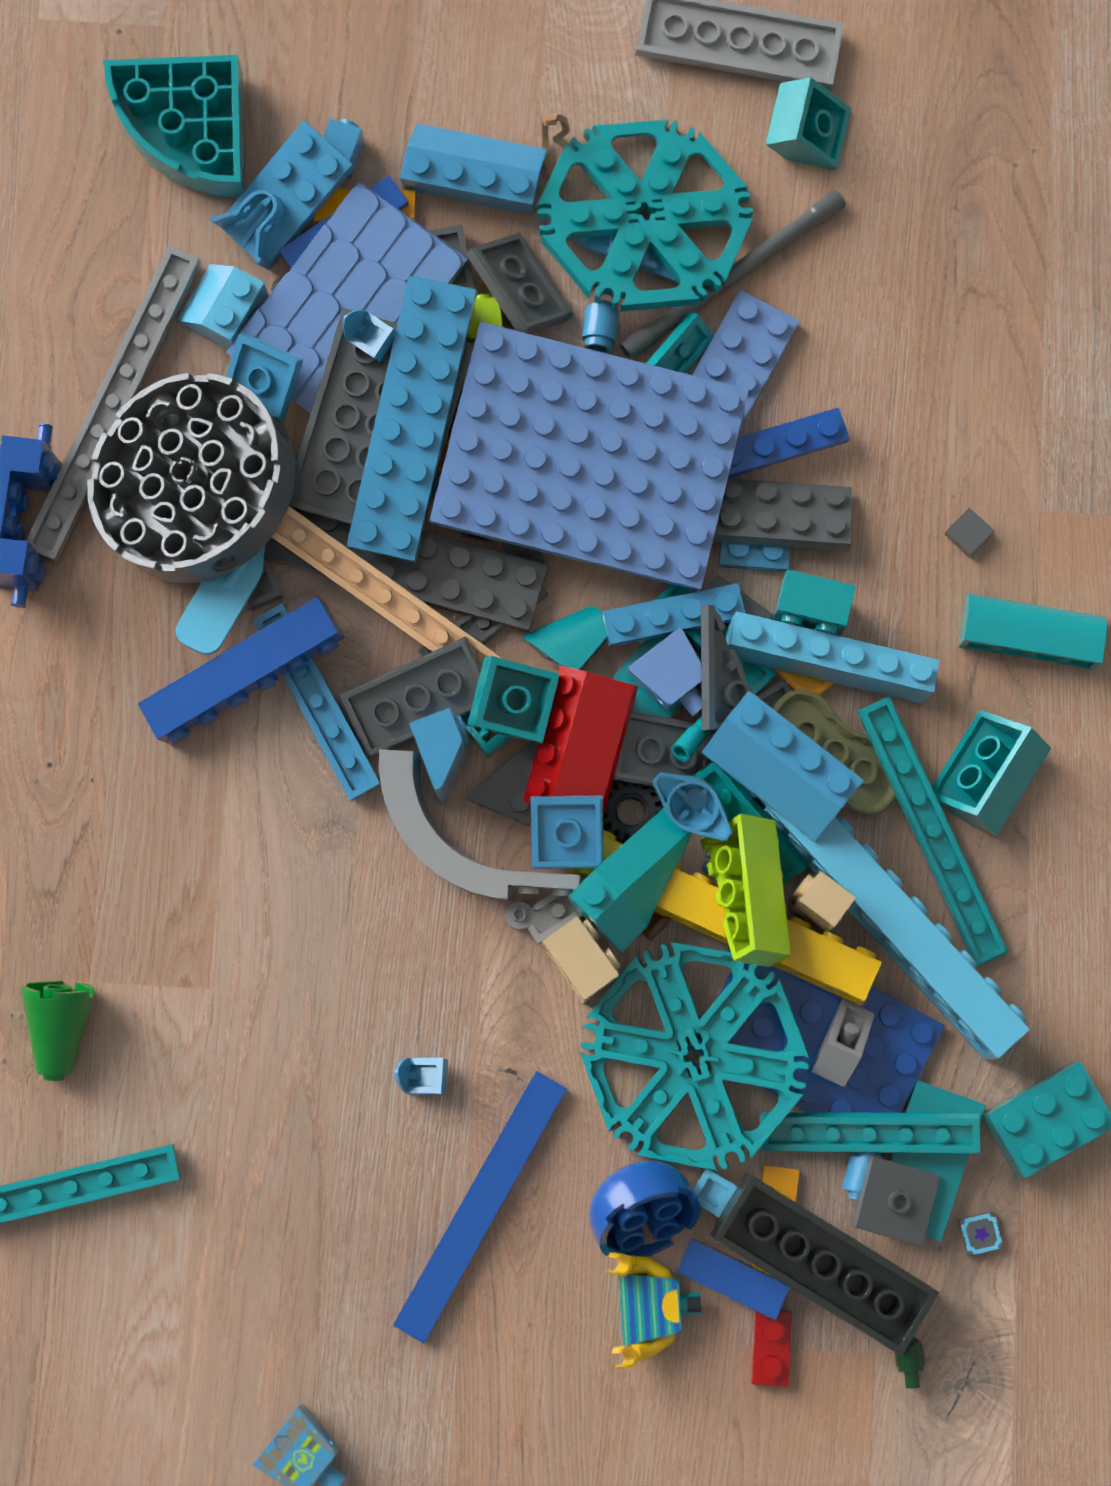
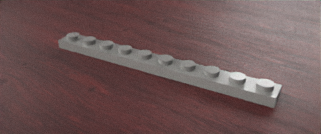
[26,245,201,563]

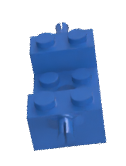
[0,423,61,608]

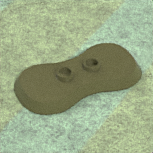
[773,689,896,815]

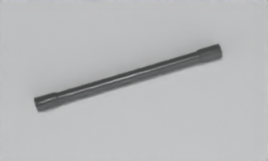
[619,190,846,360]

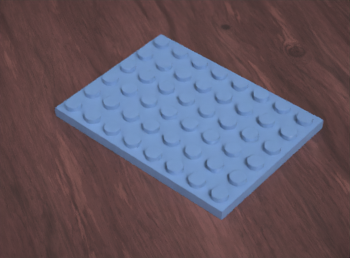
[429,322,749,591]

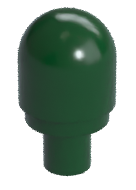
[895,1337,925,1389]

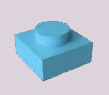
[693,1169,738,1218]

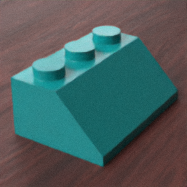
[932,710,1051,836]

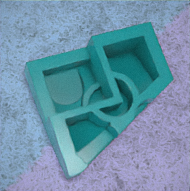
[523,606,608,670]

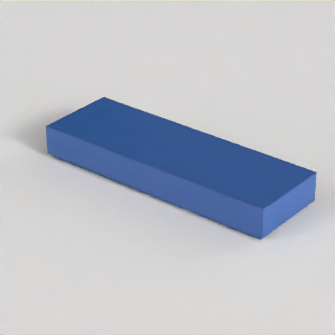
[677,1238,791,1320]

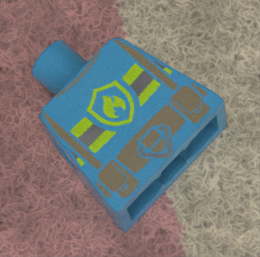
[253,1404,346,1486]

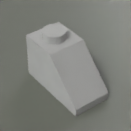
[811,999,875,1087]

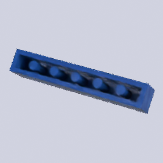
[138,597,345,744]

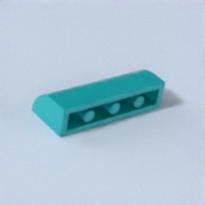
[958,593,1107,670]

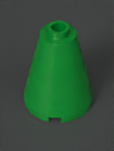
[21,981,94,1081]

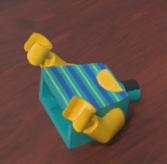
[607,1252,702,1369]

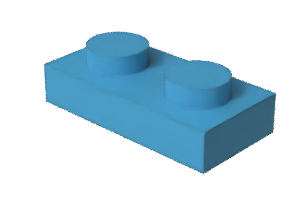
[719,543,790,572]

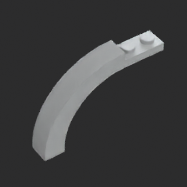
[379,749,585,900]

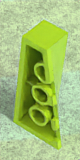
[700,814,791,967]

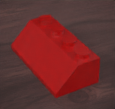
[523,665,639,816]

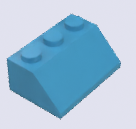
[409,708,470,804]

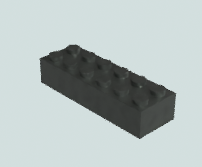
[710,1172,939,1356]

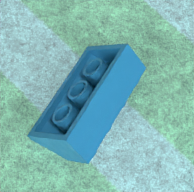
[400,123,547,216]
[701,691,864,842]

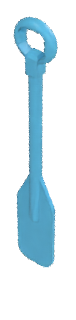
[175,450,300,655]

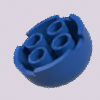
[589,1161,701,1257]

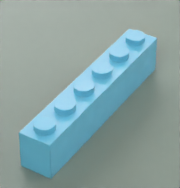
[726,611,940,704]

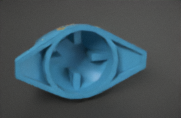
[652,772,733,841]

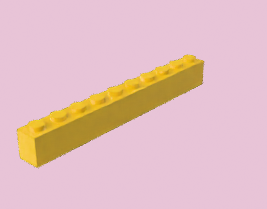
[560,830,882,1007]

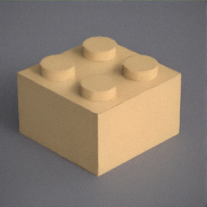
[542,916,620,1004]

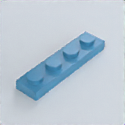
[602,583,745,647]

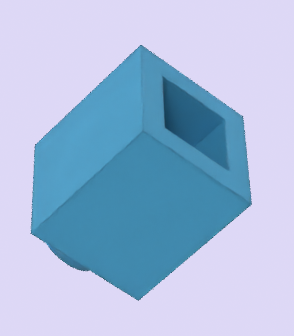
[323,118,364,178]

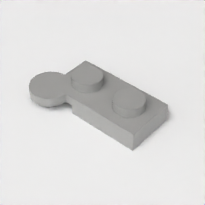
[505,893,583,946]

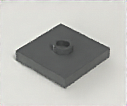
[852,1156,940,1247]

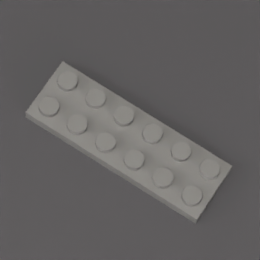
[636,0,844,90]

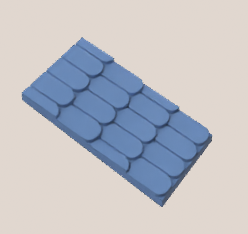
[226,182,470,414]

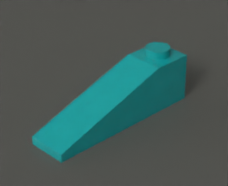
[569,808,693,953]

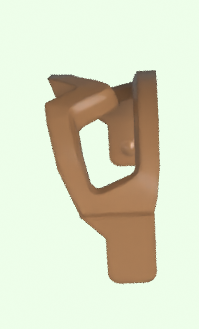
[542,114,570,181]

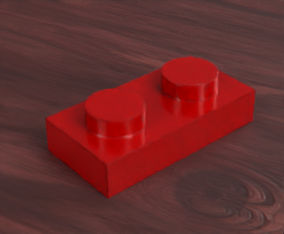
[751,1310,792,1387]

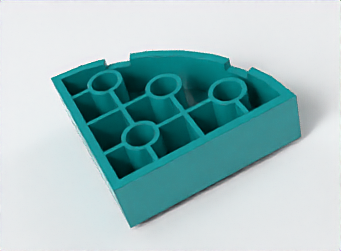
[103,55,246,198]

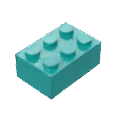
[981,1061,1111,1179]

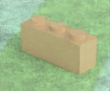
[788,871,856,935]

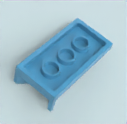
[210,120,355,270]

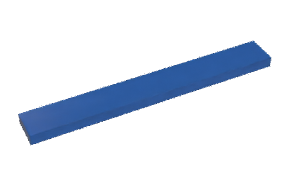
[393,1071,567,1343]

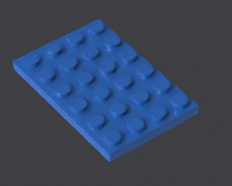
[690,964,945,1113]

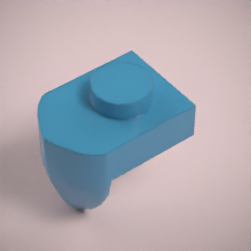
[343,310,397,362]
[394,1058,448,1096]

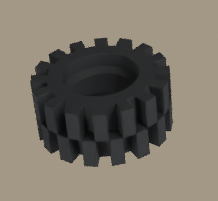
[603,782,663,844]

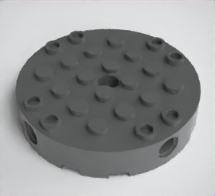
[87,373,295,583]

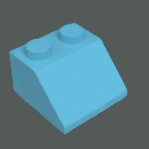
[177,264,269,349]

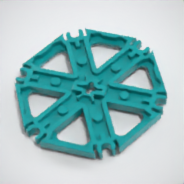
[536,119,753,312]
[580,942,811,1171]

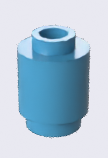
[582,300,619,353]
[842,1152,884,1200]

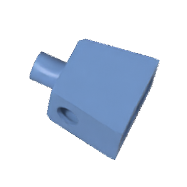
[626,627,702,717]

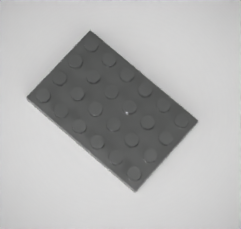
[289,308,474,526]

